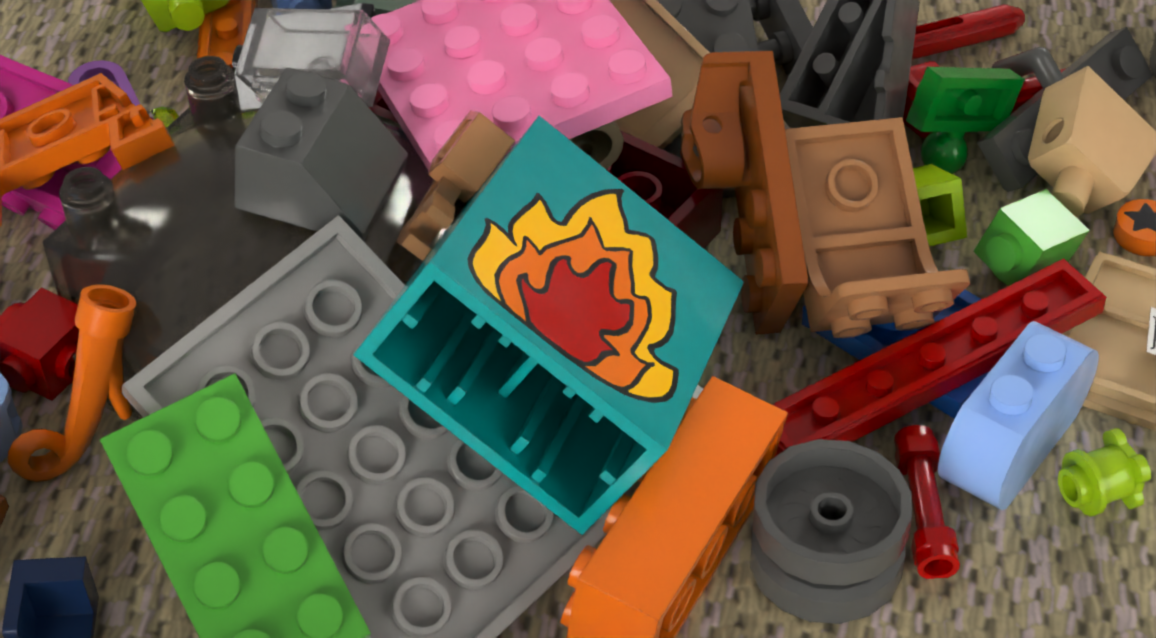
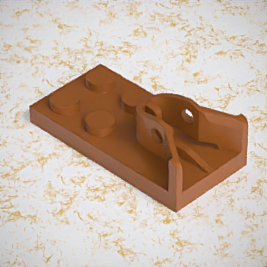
[680,51,809,335]

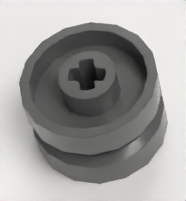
[750,439,912,624]

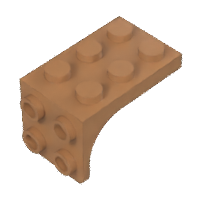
[785,117,970,338]

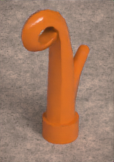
[8,284,136,482]

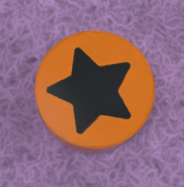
[1113,199,1156,257]

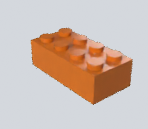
[560,376,788,638]

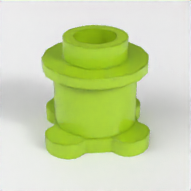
[1058,428,1151,517]

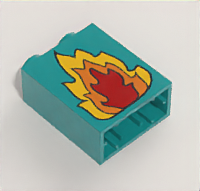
[353,116,744,535]

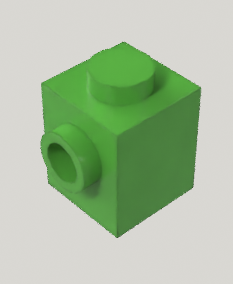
[973,189,1090,286]

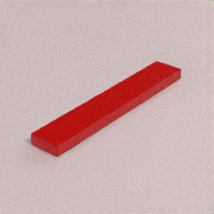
[772,258,1107,457]

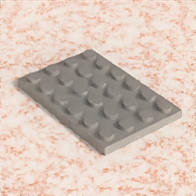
[122,215,612,638]

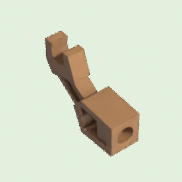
[396,110,515,261]

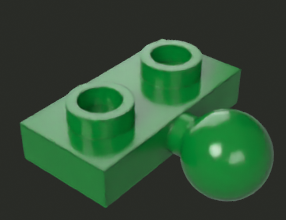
[906,67,1025,174]

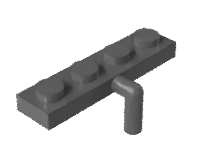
[977,27,1153,192]

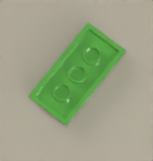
[100,373,371,638]

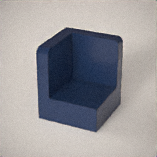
[2,556,99,638]

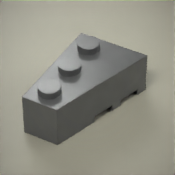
[780,0,920,128]

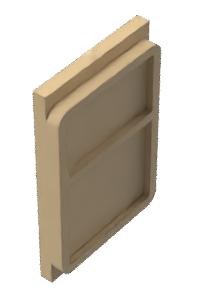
[610,0,710,149]
[1062,251,1156,431]

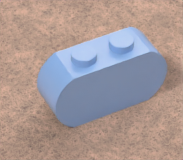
[938,321,1099,510]

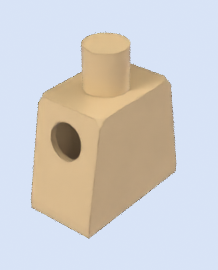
[1028,66,1156,217]

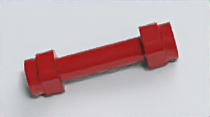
[894,425,960,579]

